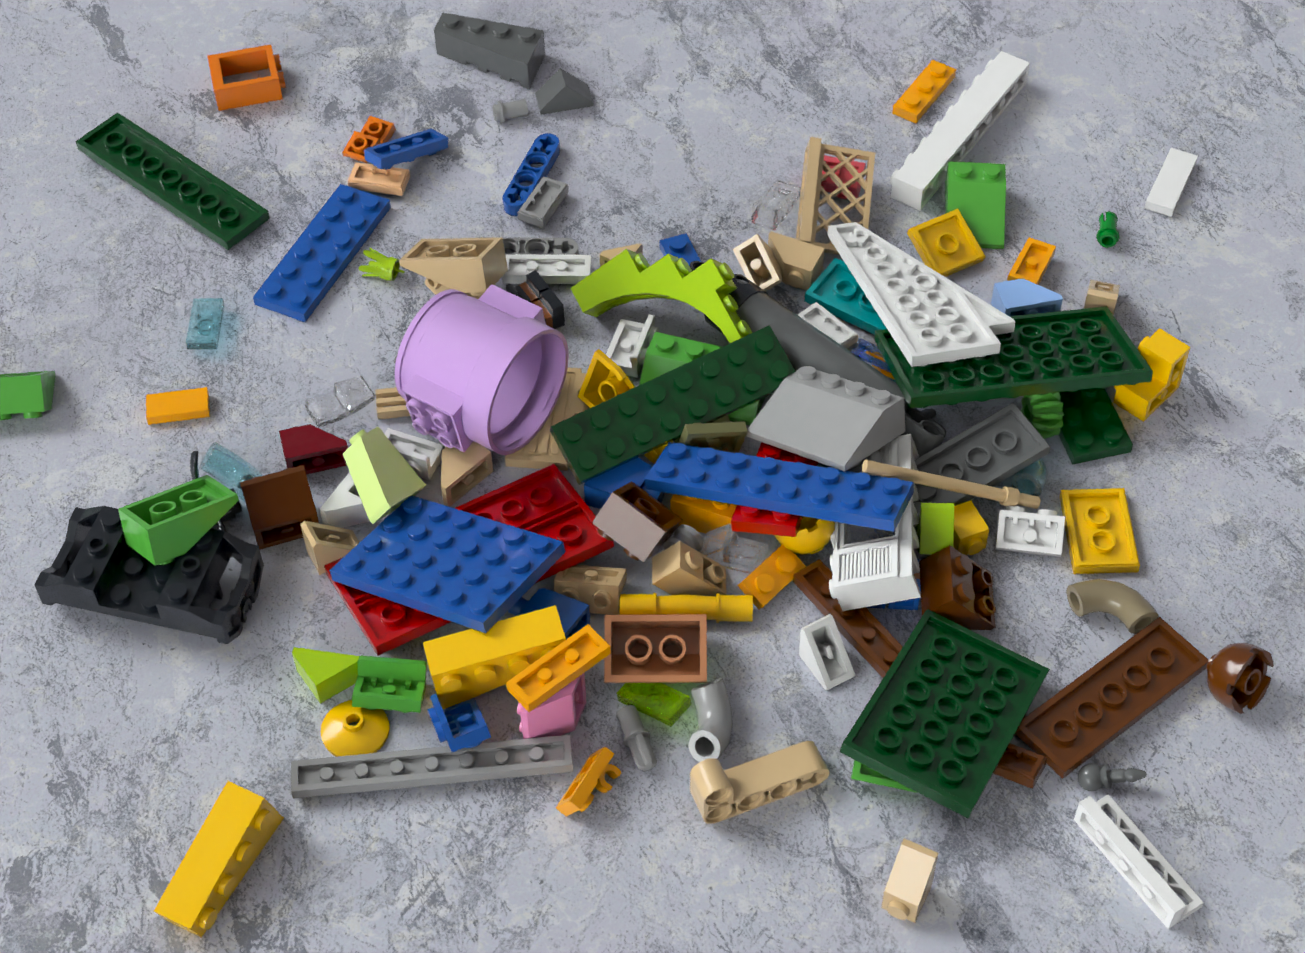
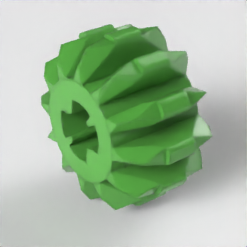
[1020,392,1064,439]

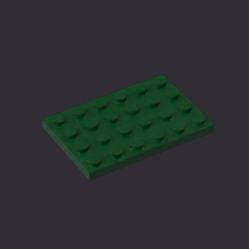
[840,609,1050,819]

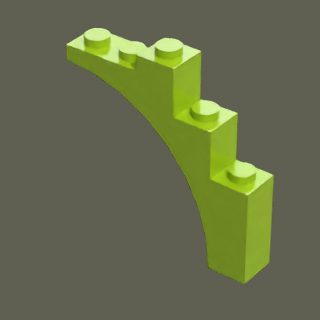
[570,249,752,343]

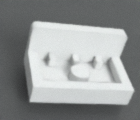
[606,314,659,378]
[384,428,445,480]

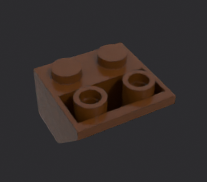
[240,465,319,550]
[919,545,996,630]

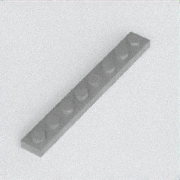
[291,735,573,798]

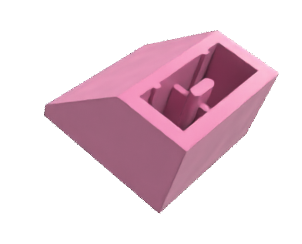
[517,673,587,739]

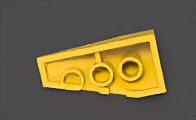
[577,349,674,464]

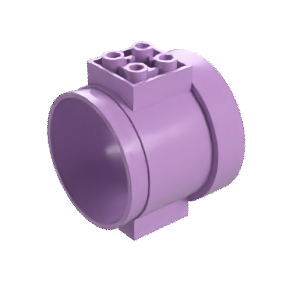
[395,284,569,455]

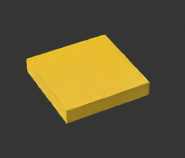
[907,208,986,277]

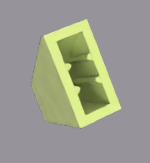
[343,427,426,524]

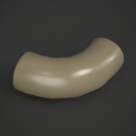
[1066,579,1158,634]

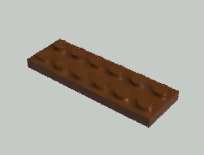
[1015,617,1209,779]

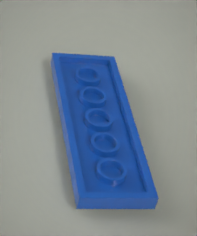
[253,184,391,322]

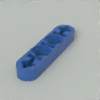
[502,133,560,216]

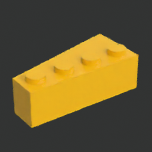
[423,605,566,709]

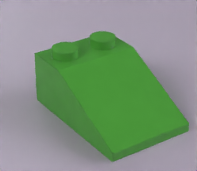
[945,161,1006,249]
[118,475,239,565]

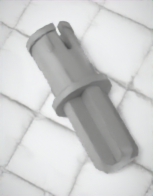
[616,705,657,772]

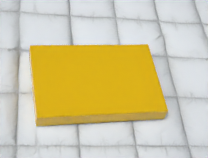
[1059,488,1140,574]

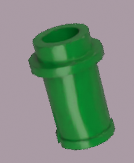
[1096,212,1120,248]

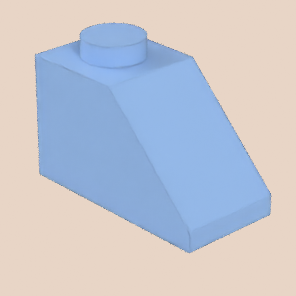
[991,278,1063,316]

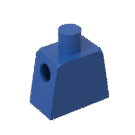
[584,458,665,509]
[507,588,590,639]

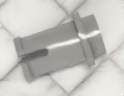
[492,99,528,123]

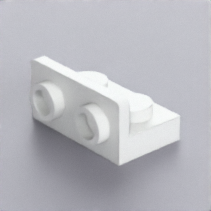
[995,506,1065,557]

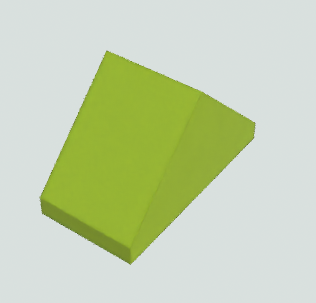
[916,503,954,554]
[292,647,359,704]

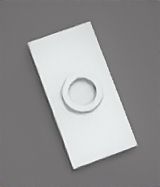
[798,302,858,349]

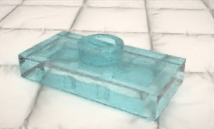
[186,298,225,350]

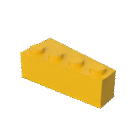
[154,781,284,938]

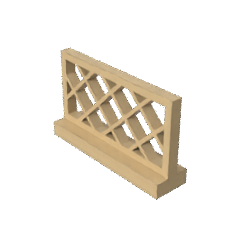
[795,137,875,255]

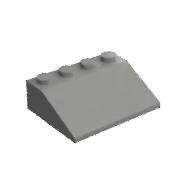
[746,366,905,471]

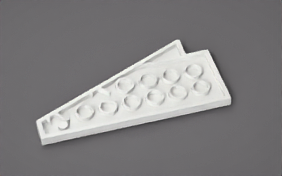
[828,222,1015,367]

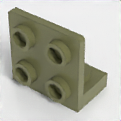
[674,415,748,453]

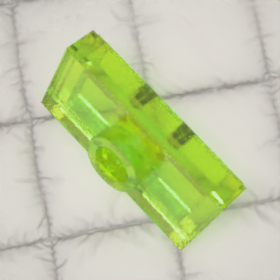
[616,683,692,727]

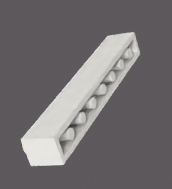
[890,51,1030,211]

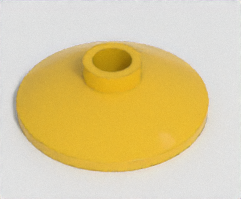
[320,700,390,757]

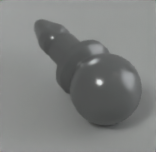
[1078,763,1147,791]

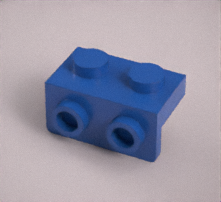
[427,694,491,752]

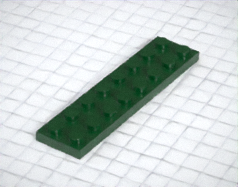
[75,112,270,250]
[550,325,796,485]

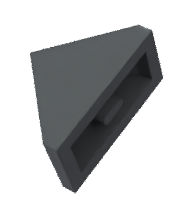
[535,68,594,115]

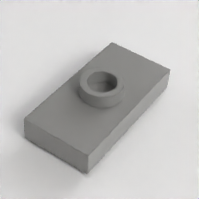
[517,176,569,228]

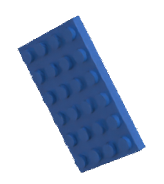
[329,495,566,633]

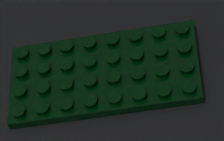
[874,306,1153,408]

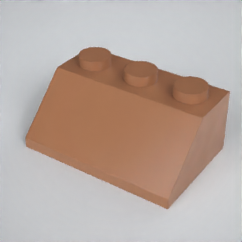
[604,614,707,683]

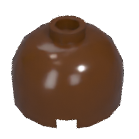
[1207,642,1274,714]

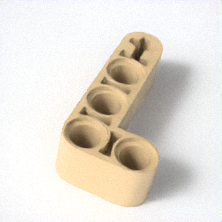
[690,741,830,824]

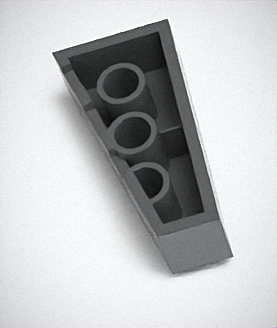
[434,13,545,89]

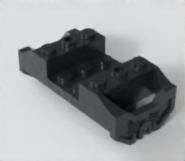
[34,506,264,644]

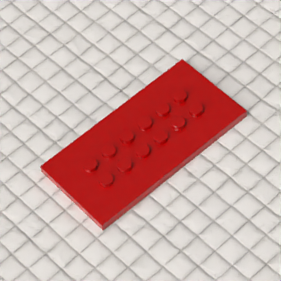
[324,464,614,656]

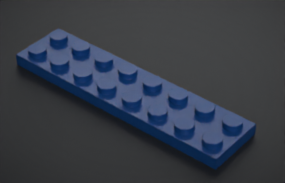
[645,442,914,532]

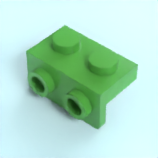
[352,655,427,713]

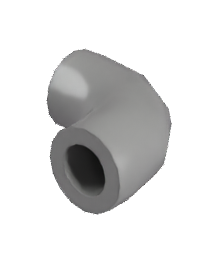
[688,678,733,762]

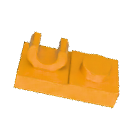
[556,746,621,817]

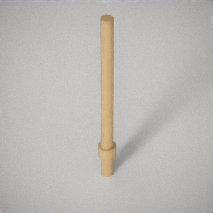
[862,460,1041,509]

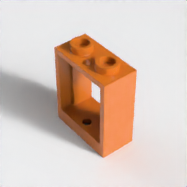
[207,44,286,111]

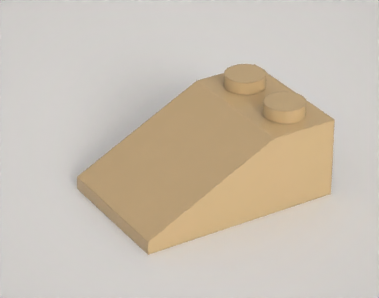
[399,237,508,296]

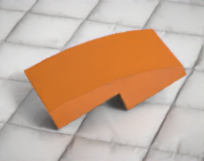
[342,116,396,164]

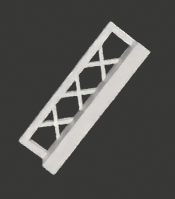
[1074,794,1204,929]

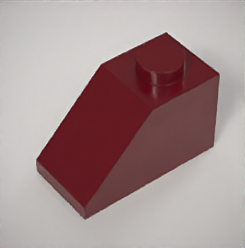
[279,424,348,475]

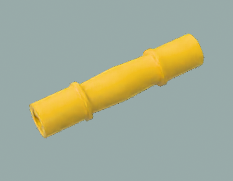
[620,593,753,623]

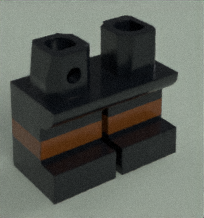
[506,270,565,329]

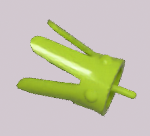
[358,248,404,281]

